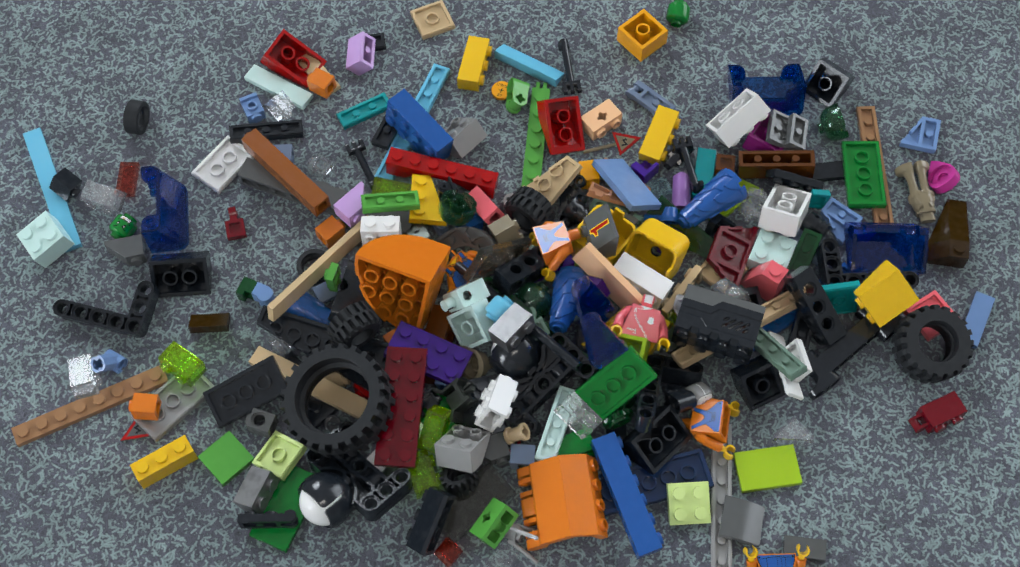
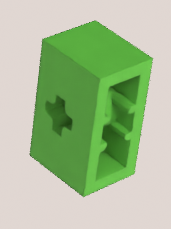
[469,497,519,549]

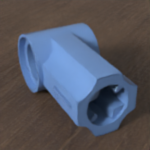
[90,349,128,374]

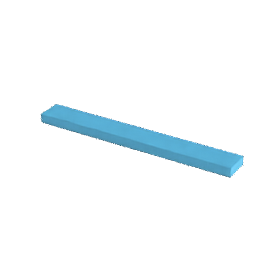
[374,63,450,185]
[23,127,82,253]

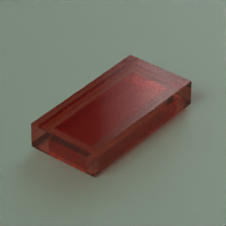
[115,162,140,197]

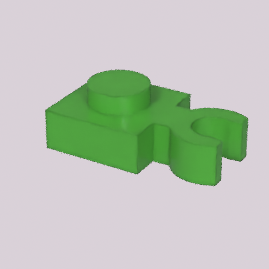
[324,262,341,292]

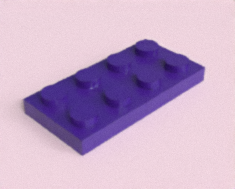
[383,321,473,385]

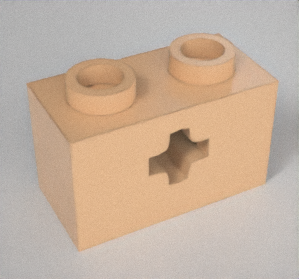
[581,99,622,141]

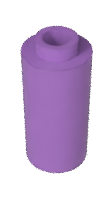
[672,172,691,210]

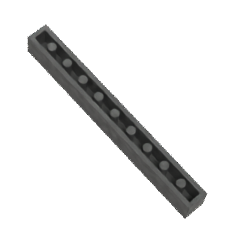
[237,157,417,235]

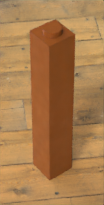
[241,128,331,217]

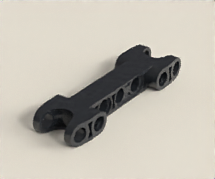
[807,308,907,400]

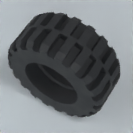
[891,305,974,383]

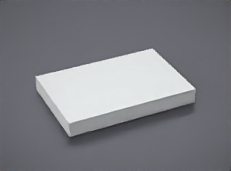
[191,135,254,194]

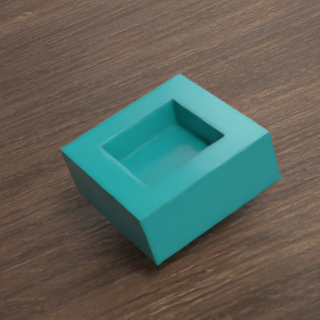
[809,189,831,209]

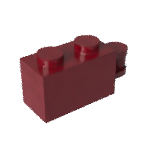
[908,391,968,434]

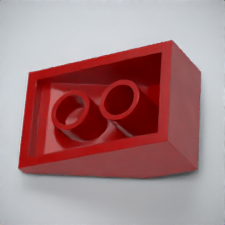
[260,29,327,89]
[537,96,585,155]

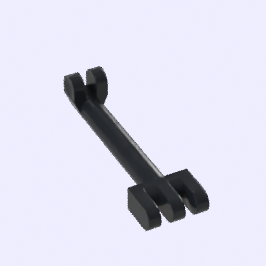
[558,38,582,95]
[671,136,704,194]
[344,138,382,192]

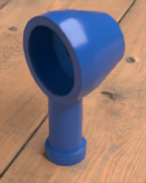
[644,207,678,225]

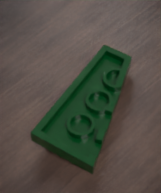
[643,195,713,259]

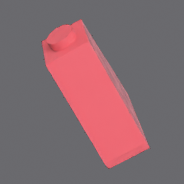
[464,186,505,225]
[740,260,789,302]

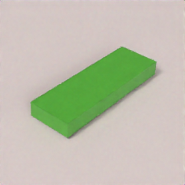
[361,190,420,214]

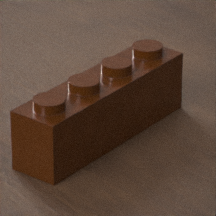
[737,150,815,179]
[424,304,457,385]

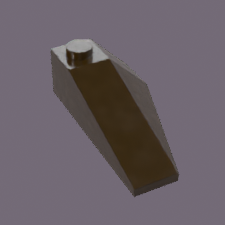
[925,199,970,268]

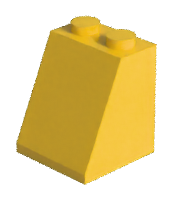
[853,260,920,328]

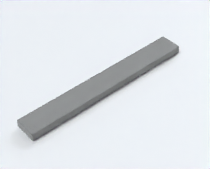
[710,424,732,567]

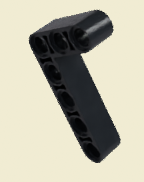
[816,238,919,289]
[53,281,160,338]
[634,354,704,433]

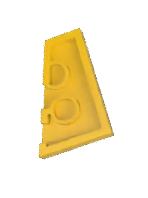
[409,174,447,226]

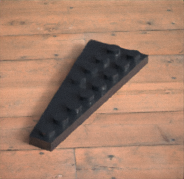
[257,305,389,391]

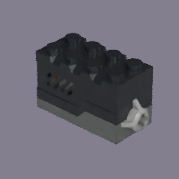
[671,284,766,365]

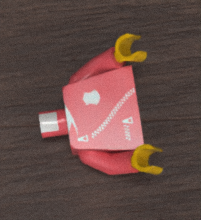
[608,294,670,352]

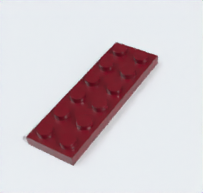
[374,346,428,469]

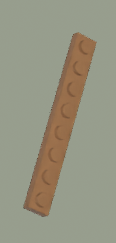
[11,364,168,447]

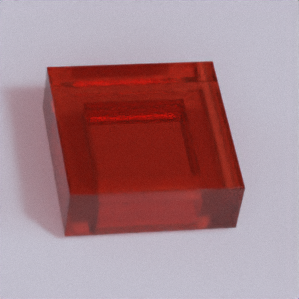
[434,537,463,567]

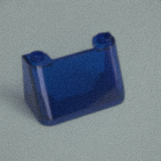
[727,64,806,116]
[141,166,189,254]
[844,222,929,277]
[571,274,629,369]

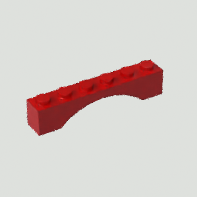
[386,147,499,199]

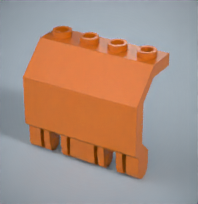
[516,454,608,551]

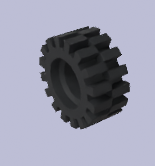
[439,467,479,498]

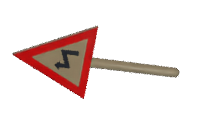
[583,132,642,156]

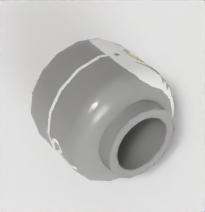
[685,382,712,410]

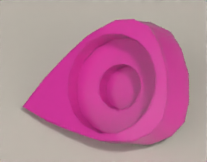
[928,161,960,194]

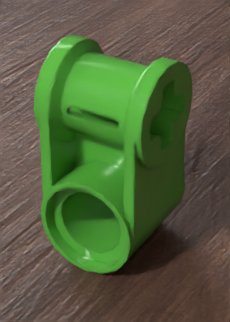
[505,77,530,114]

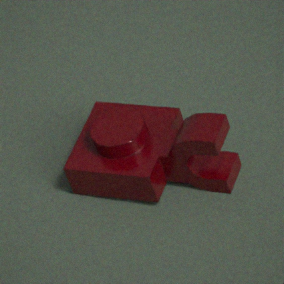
[224,206,247,241]

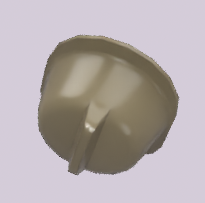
[460,345,492,380]

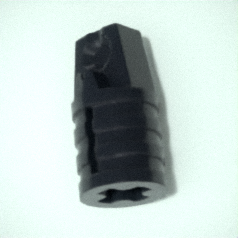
[663,140,694,171]

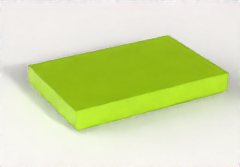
[733,444,803,493]

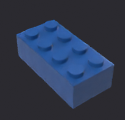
[385,88,454,160]

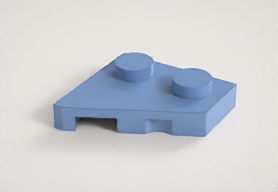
[899,116,941,154]
[820,197,863,246]

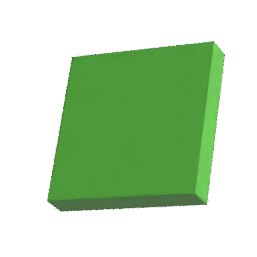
[198,431,254,487]

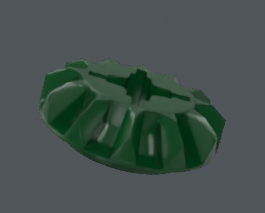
[603,408,634,430]

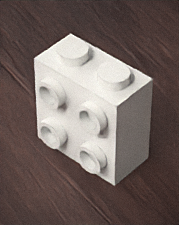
[360,215,402,246]
[474,374,518,432]

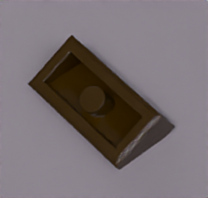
[188,313,230,333]

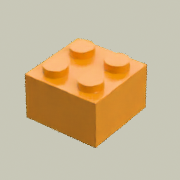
[617,9,668,62]

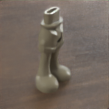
[894,160,936,224]

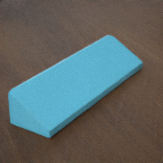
[494,44,565,87]

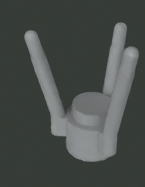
[504,523,539,564]

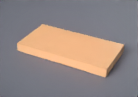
[572,242,643,308]

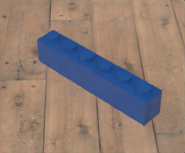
[590,431,664,560]

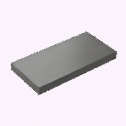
[129,363,214,442]

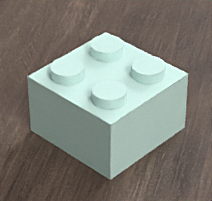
[16,210,75,268]
[746,228,798,270]
[447,298,494,348]

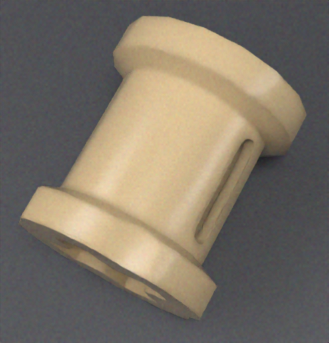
[503,423,530,445]

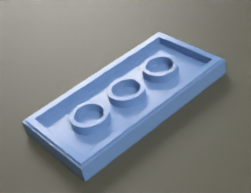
[592,159,662,211]

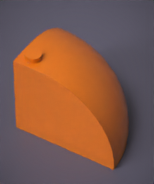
[355,235,451,330]

